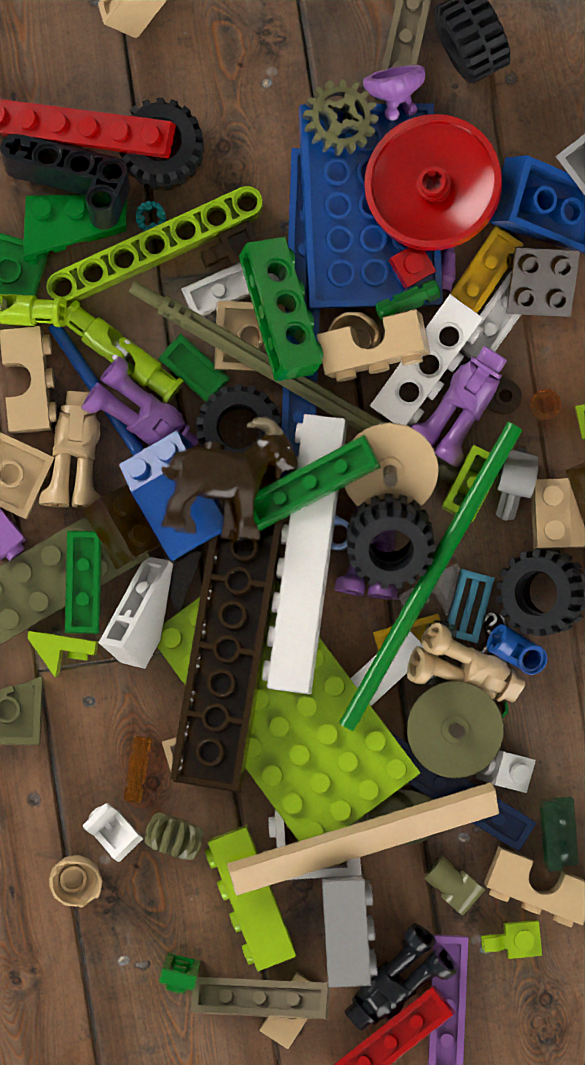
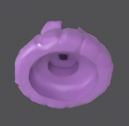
[363,65,425,120]

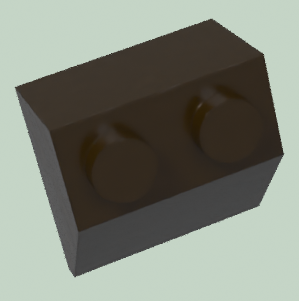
[83,484,162,570]

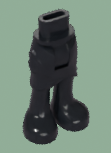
[345,923,457,1031]

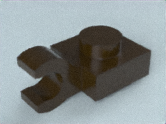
[200,220,258,268]

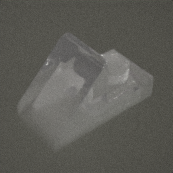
[397,563,460,615]

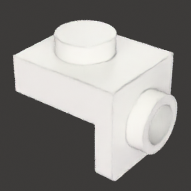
[476,750,536,793]
[83,803,144,862]

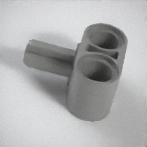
[496,450,538,521]

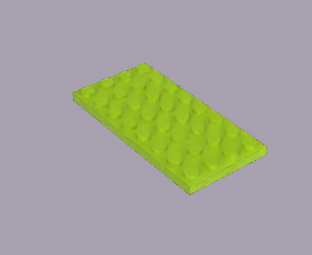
[157,580,421,841]

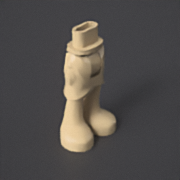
[39,391,102,509]
[407,623,525,702]

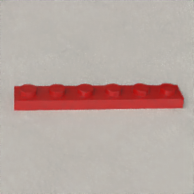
[0,99,176,158]

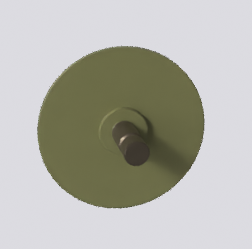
[407,681,503,778]

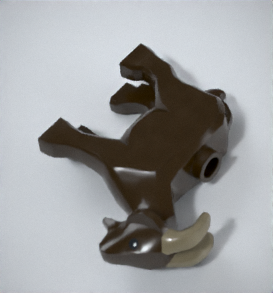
[161,417,298,540]

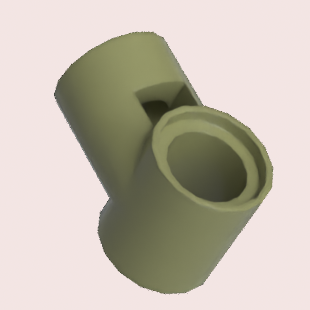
[423,855,485,916]

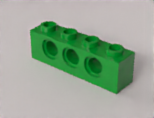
[239,237,323,382]

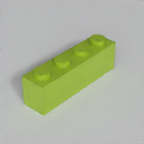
[205,824,296,971]

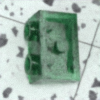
[539,797,579,871]

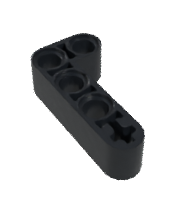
[0,134,130,229]

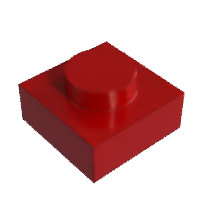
[388,247,436,289]

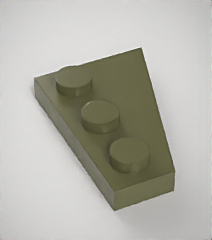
[0,677,43,746]

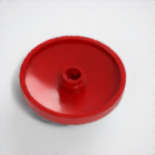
[364,114,502,251]

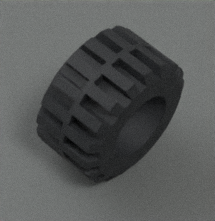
[434,0,510,84]
[119,98,204,190]
[196,384,282,453]
[347,493,435,589]
[496,549,585,636]

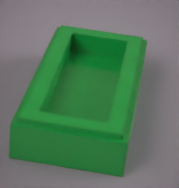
[158,333,231,402]

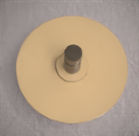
[345,423,438,506]

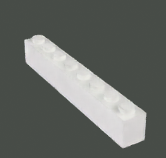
[263,414,348,694]

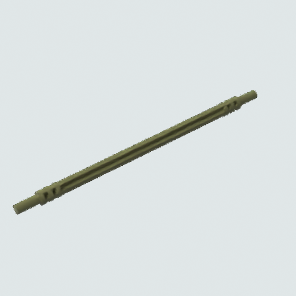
[129,280,460,484]

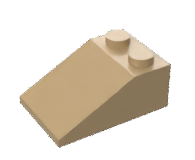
[531,478,585,549]

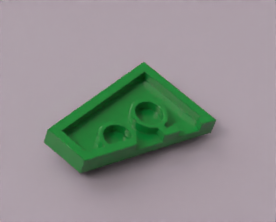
[23,195,127,262]

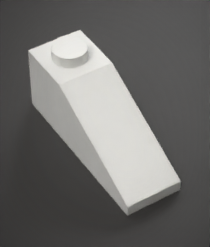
[98,557,173,669]

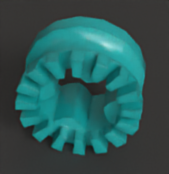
[135,201,166,231]

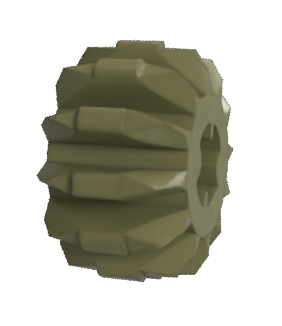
[144,813,204,860]

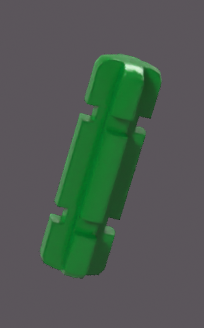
[376,280,441,321]

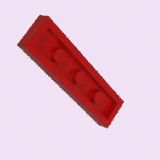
[334,985,456,1065]

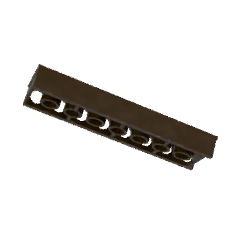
[170,519,285,793]

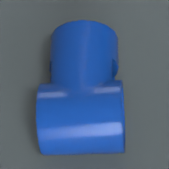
[487,624,547,675]

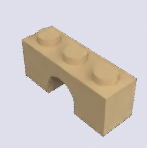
[317,310,431,382]
[0,326,58,434]
[484,845,585,927]

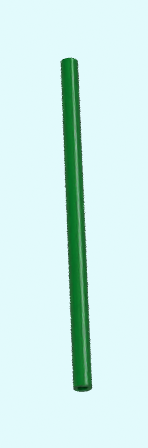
[339,422,522,731]

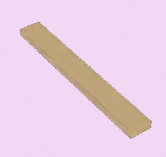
[227,782,499,895]

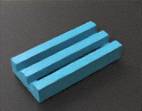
[446,569,495,643]

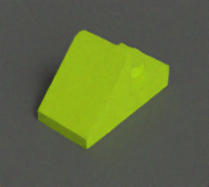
[27,631,99,677]

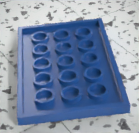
[298,103,443,309]

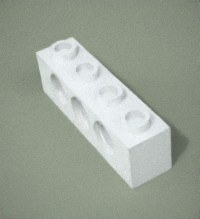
[370,295,484,426]

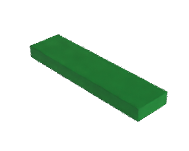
[254,435,381,531]

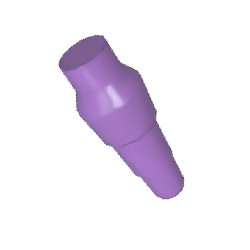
[441,247,455,293]

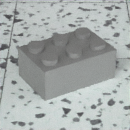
[322,872,377,988]

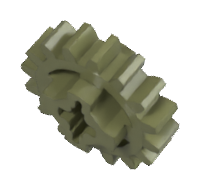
[302,78,378,156]

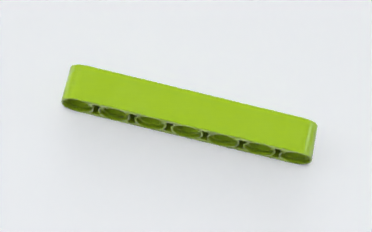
[46,186,263,306]

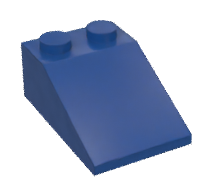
[489,155,585,254]
[119,430,224,561]

